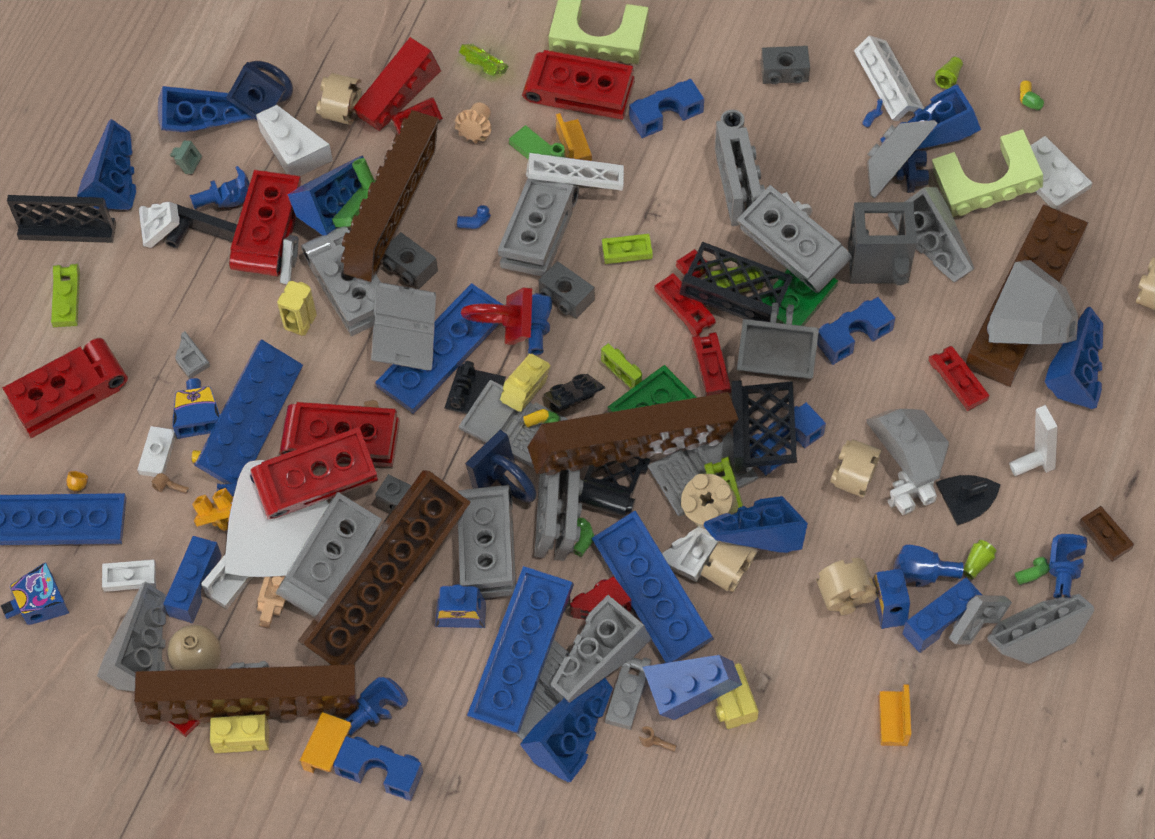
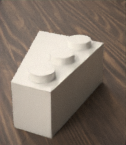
[256,105,333,176]

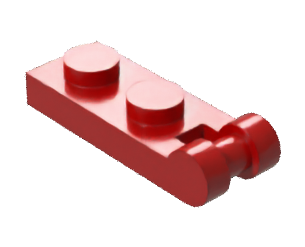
[654,273,716,336]
[692,332,731,396]
[928,346,990,411]

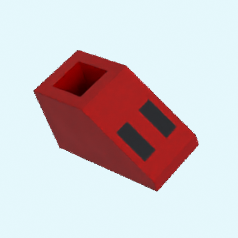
[570,576,631,620]

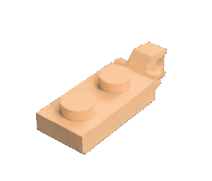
[257,576,286,628]

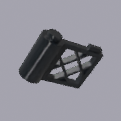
[578,456,651,517]

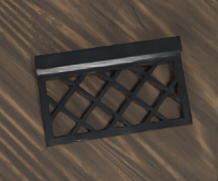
[7,195,117,243]
[680,241,793,322]
[732,380,797,474]

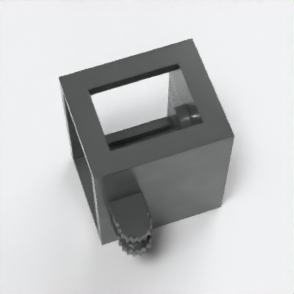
[848,202,917,286]
[737,303,819,379]

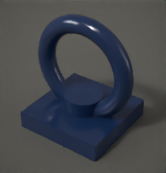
[226,61,293,120]
[465,429,537,503]

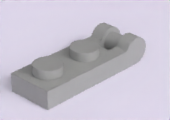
[605,657,652,730]

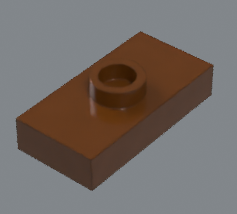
[1079,506,1134,562]

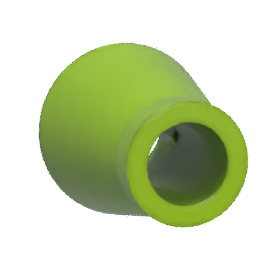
[935,57,963,89]
[963,540,997,580]

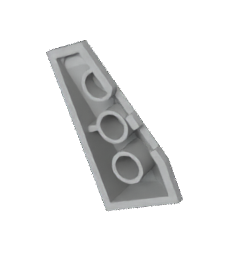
[888,187,975,282]
[97,581,166,692]
[550,595,651,703]

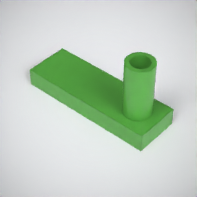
[509,125,565,159]
[332,158,376,227]

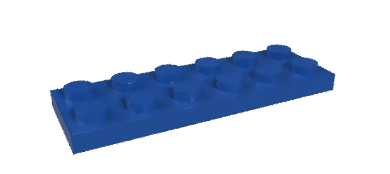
[375,283,503,414]
[194,339,303,484]
[0,493,127,545]
[592,511,714,663]
[467,566,574,734]

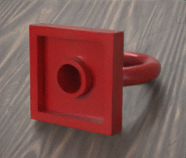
[461,287,532,345]

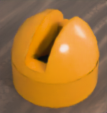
[66,471,88,492]

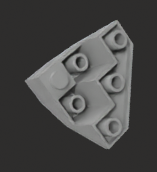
[987,260,1078,344]

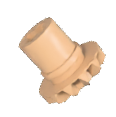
[455,103,491,144]

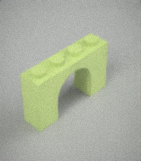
[548,0,649,64]
[932,129,1043,217]

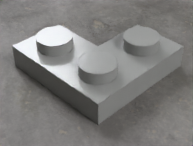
[949,595,1012,644]

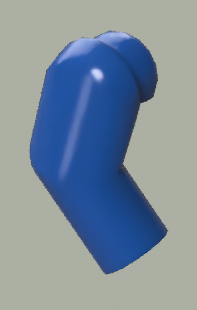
[457,205,491,229]

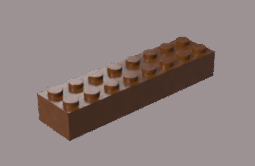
[341,110,439,282]
[966,204,1088,387]
[527,392,738,475]
[298,470,471,665]
[134,664,357,725]

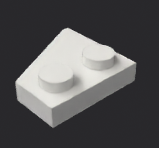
[139,202,179,248]
[662,527,719,582]

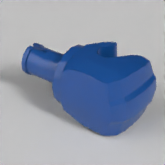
[190,166,250,209]
[528,293,552,355]
[1049,534,1088,598]
[894,545,963,587]
[345,677,408,736]

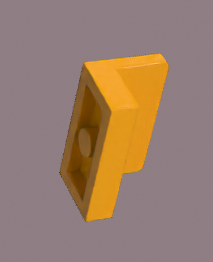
[556,113,592,161]
[879,684,911,746]
[300,712,351,773]

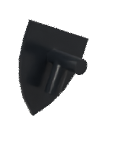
[936,475,1001,526]

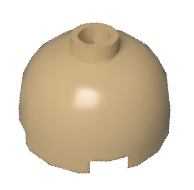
[167,625,221,670]

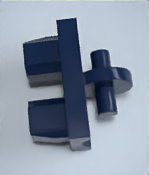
[894,150,929,193]

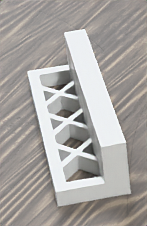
[854,35,924,121]
[526,153,624,191]
[201,554,253,610]

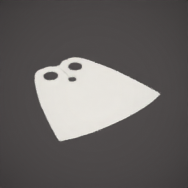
[225,460,336,577]

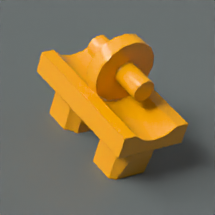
[192,488,234,531]

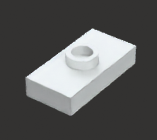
[137,426,176,477]
[102,560,156,592]

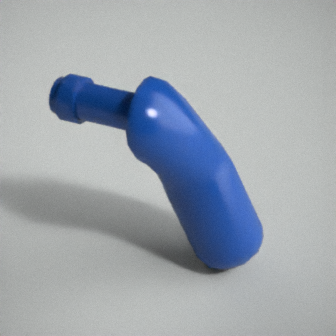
[863,99,883,127]

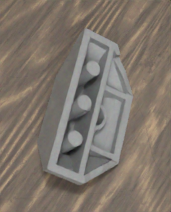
[867,120,938,198]
[867,409,949,488]
[987,594,1094,664]

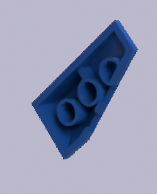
[880,84,981,150]
[158,86,254,133]
[77,119,136,210]
[288,156,364,236]
[1044,306,1103,409]
[704,496,808,553]
[520,678,613,782]

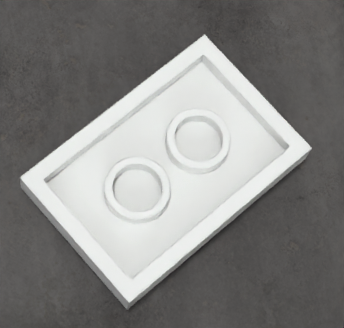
[1030,136,1092,210]

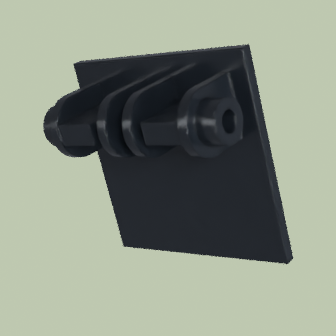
[444,361,506,414]
[543,374,605,413]

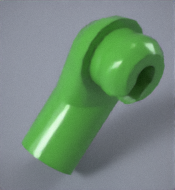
[573,517,594,557]
[1015,557,1050,585]

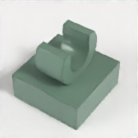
[170,141,202,174]

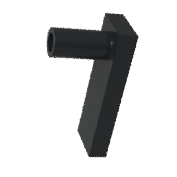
[165,204,237,249]

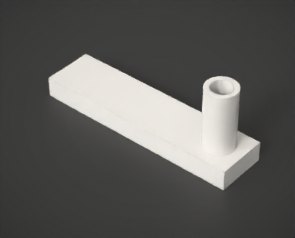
[1009,405,1057,476]

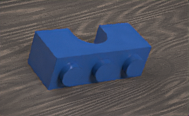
[629,79,704,138]
[817,297,895,365]
[750,402,826,476]
[163,536,222,623]
[902,577,982,653]
[333,736,423,801]

